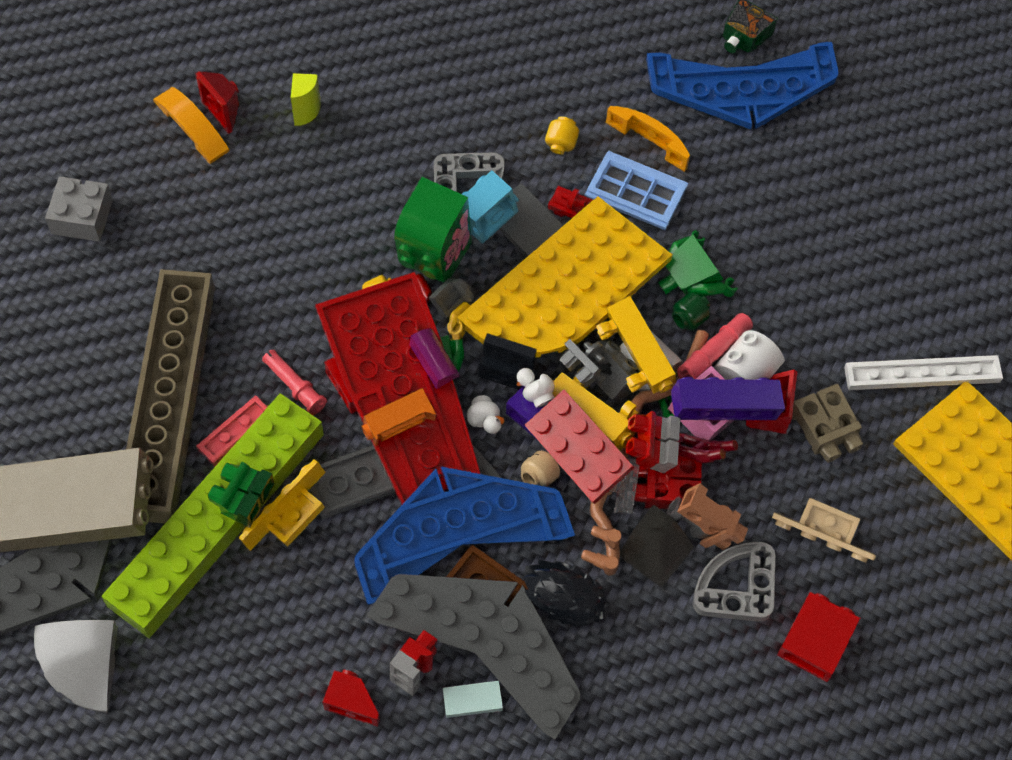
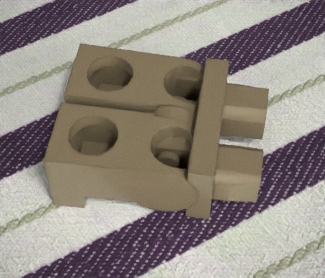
[792,383,863,463]

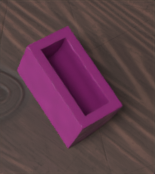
[409,328,460,389]

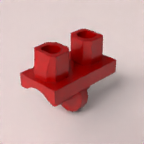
[547,186,593,218]

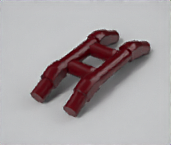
[637,433,738,463]

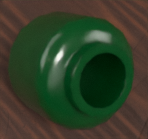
[672,293,710,331]

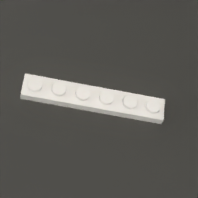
[844,355,1003,390]

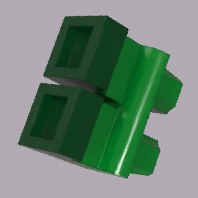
[208,462,275,528]

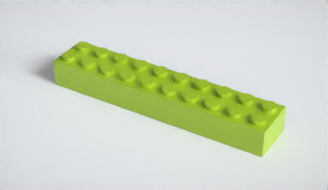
[101,393,324,639]

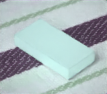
[443,681,503,718]

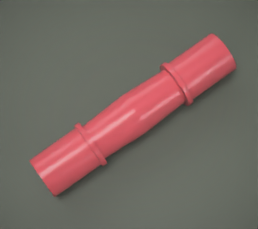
[677,313,753,379]

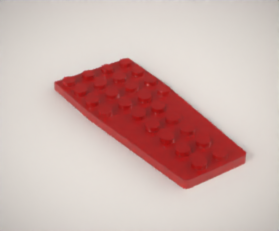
[315,272,481,505]

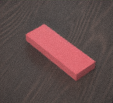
[196,395,268,467]

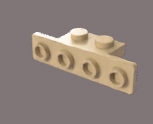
[772,497,876,563]

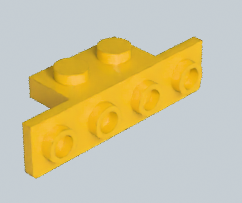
[239,459,325,551]

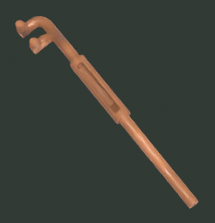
[581,330,709,576]

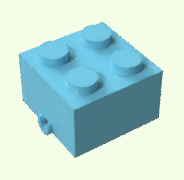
[462,170,519,244]

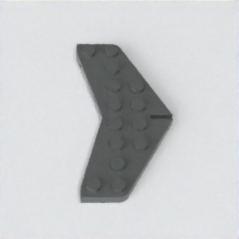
[0,539,113,636]
[366,574,580,740]

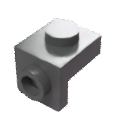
[429,278,475,318]

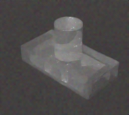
[609,459,639,515]

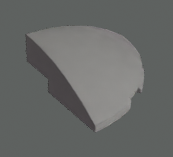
[34,620,118,713]

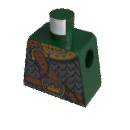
[723,0,778,53]

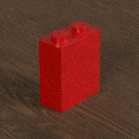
[777,592,860,682]

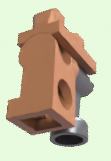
[667,483,748,550]

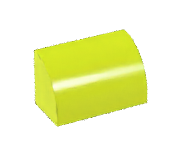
[290,73,321,126]

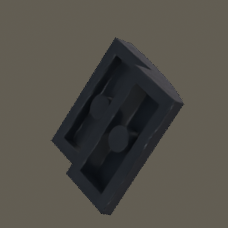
[478,333,537,390]

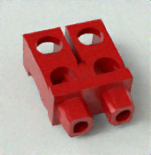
[631,455,702,509]

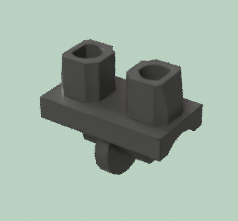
[559,339,607,387]

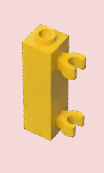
[596,296,676,394]
[552,369,639,451]

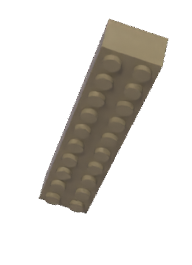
[126,269,215,523]

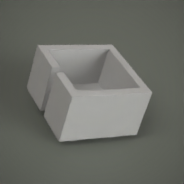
[45,176,113,242]

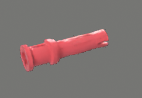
[262,349,327,415]

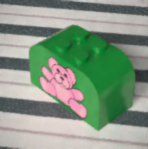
[394,177,472,283]

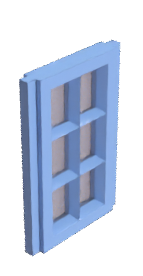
[585,151,688,230]

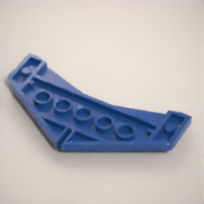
[646,42,839,130]
[354,466,575,605]

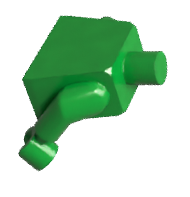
[658,230,738,297]

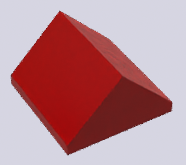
[746,369,797,434]

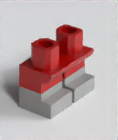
[626,411,680,473]
[390,630,437,696]

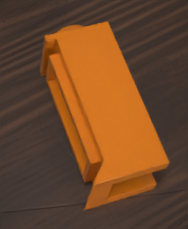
[361,388,436,446]

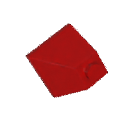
[195,71,239,134]

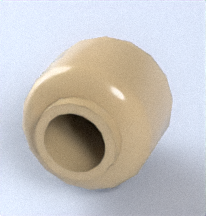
[521,450,560,487]

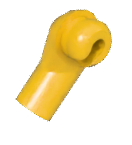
[448,302,471,338]

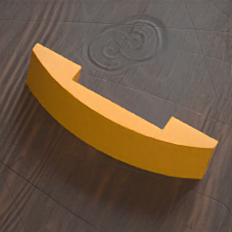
[153,87,230,164]
[606,106,690,172]

